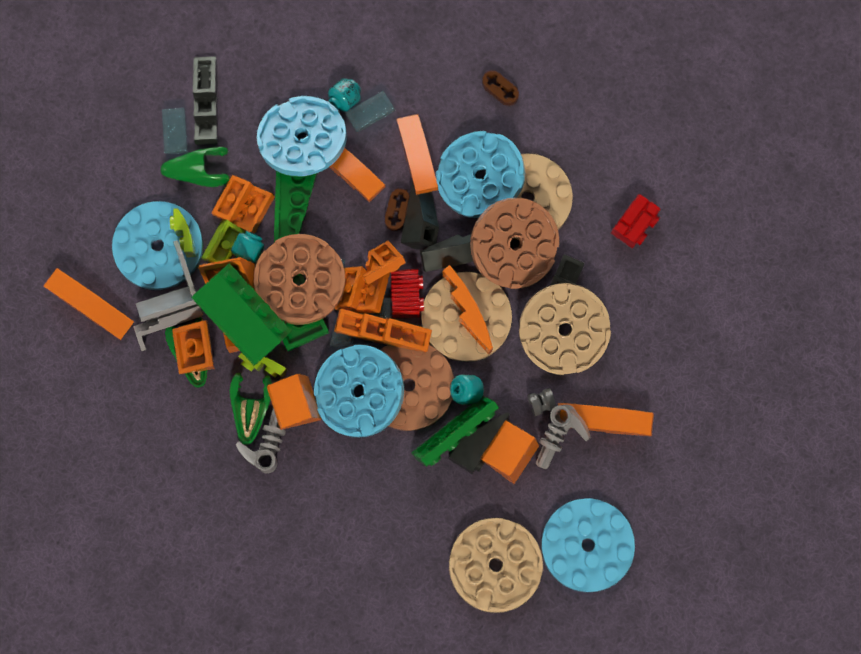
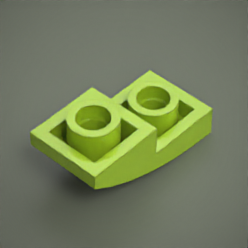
[170,208,196,258]
[238,353,288,378]

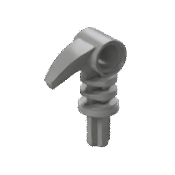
[536,404,591,469]
[236,408,286,473]

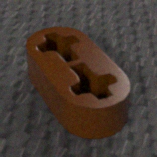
[482,71,519,106]
[385,189,409,231]

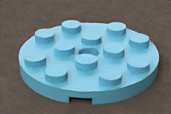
[257,96,347,176]
[436,131,525,218]
[112,201,203,290]
[314,345,404,437]
[541,498,635,592]

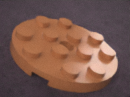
[470,197,559,289]
[254,234,345,325]
[363,345,454,431]

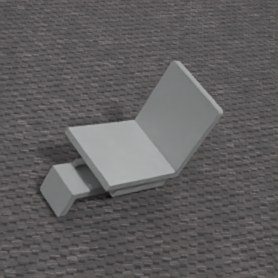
[133,240,203,351]

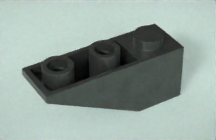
[401,180,439,250]
[449,412,511,474]

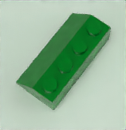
[191,263,291,366]

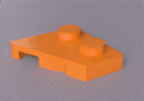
[363,241,406,284]

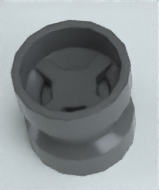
[527,388,556,416]

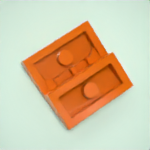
[211,175,275,234]
[335,266,390,313]

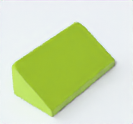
[201,220,245,263]

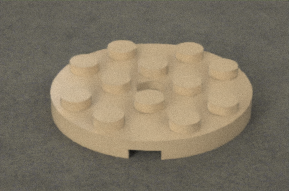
[513,154,573,241]
[421,272,512,361]
[519,283,611,375]
[449,518,543,613]

